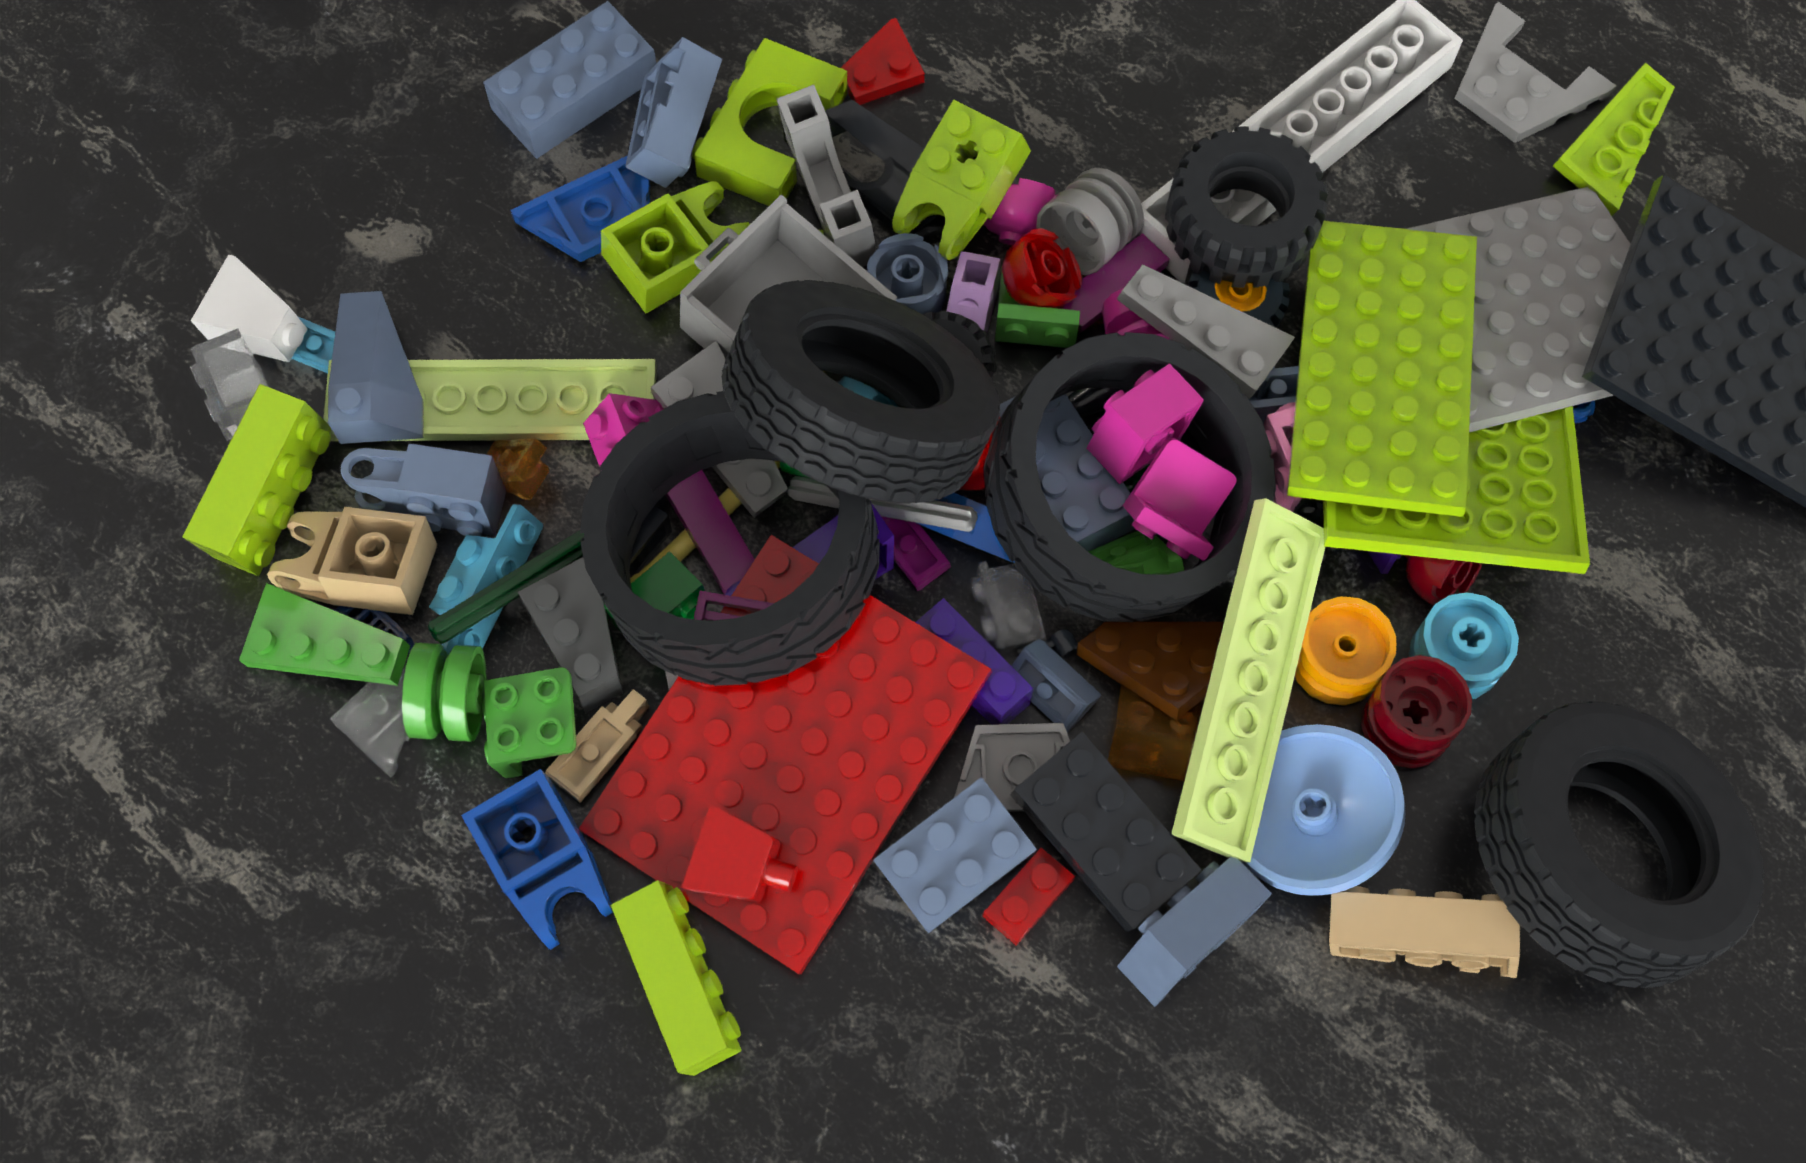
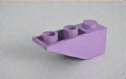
[947,251,1000,333]

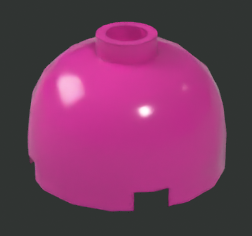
[984,178,1056,245]

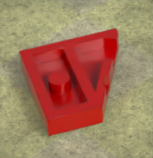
[841,18,925,105]

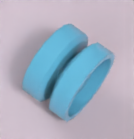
[1409,592,1519,699]

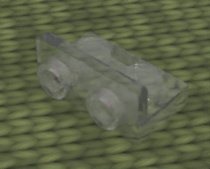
[971,561,1046,653]

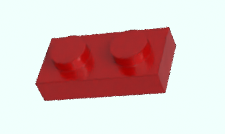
[982,848,1075,946]

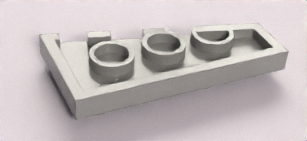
[1117,265,1295,399]

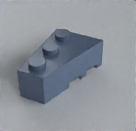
[1117,857,1272,1007]

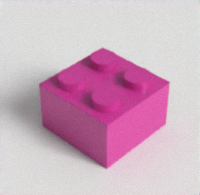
[1086,363,1204,484]

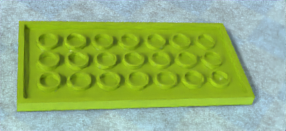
[1287,221,1477,517]

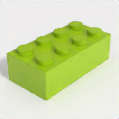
[182,384,332,577]

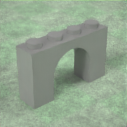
[776,85,876,267]

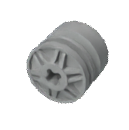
[1036,168,1144,275]

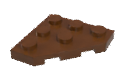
[1077,622,1224,721]

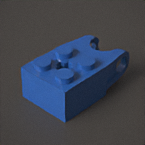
[461,769,613,950]

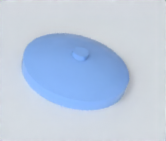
[1243,724,1406,896]

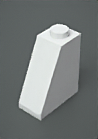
[191,255,307,362]

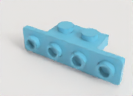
[429,504,543,655]

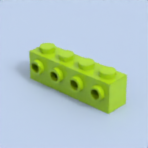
[611,880,742,1076]

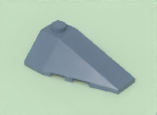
[328,291,423,444]

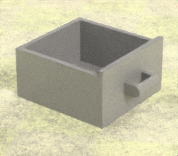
[680,195,897,382]

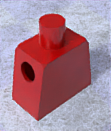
[681,805,798,902]

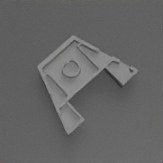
[1455,2,1616,143]
[954,723,1070,812]

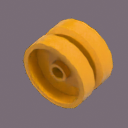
[1295,596,1396,706]

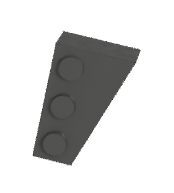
[518,557,623,714]

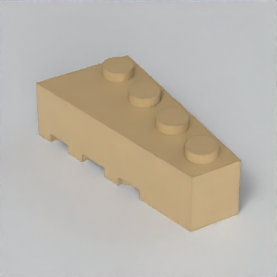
[1329,886,1520,978]

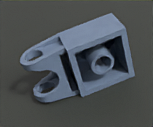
[341,444,506,537]

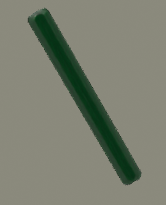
[428,530,584,644]

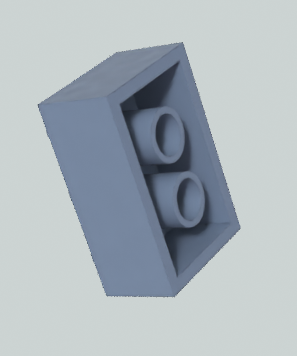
[873,777,1037,934]

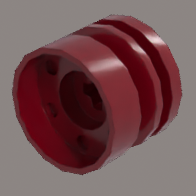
[1361,655,1472,768]

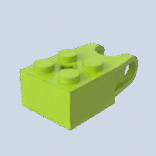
[892,100,1031,260]
[601,182,751,314]

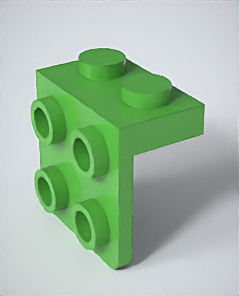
[995,273,1080,348]
[482,667,576,778]

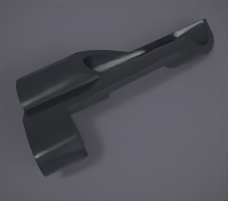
[784,100,976,234]

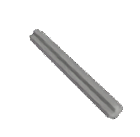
[787,476,978,532]

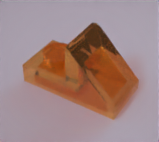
[486,438,549,500]

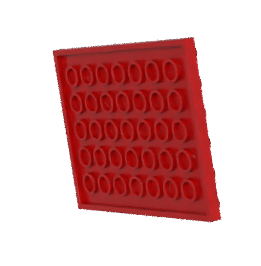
[579,535,992,975]

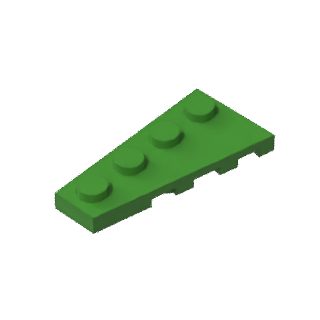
[239,583,410,686]

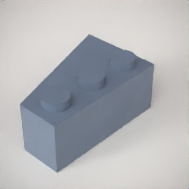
[625,37,722,188]

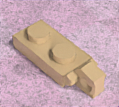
[545,689,650,803]

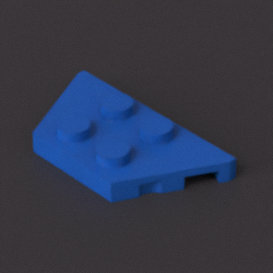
[511,156,650,262]

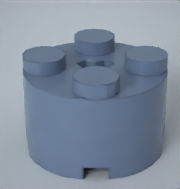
[867,233,948,314]

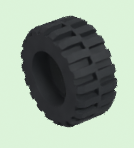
[1165,126,1328,288]

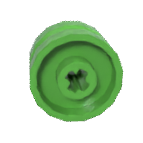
[402,642,487,742]

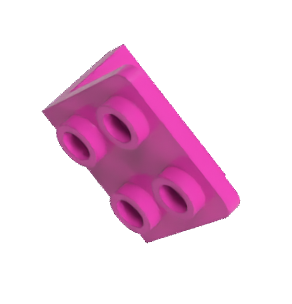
[583,393,664,471]
[1123,438,1236,561]

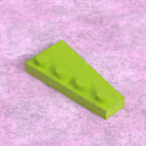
[1553,62,1675,216]

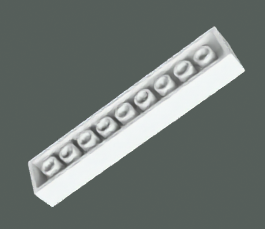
[1134,0,1463,284]

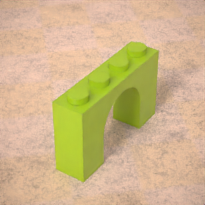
[692,38,848,206]

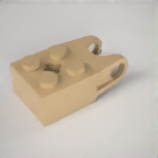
[267,507,437,615]

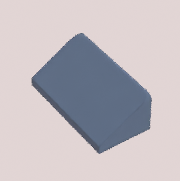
[1011,639,1101,733]

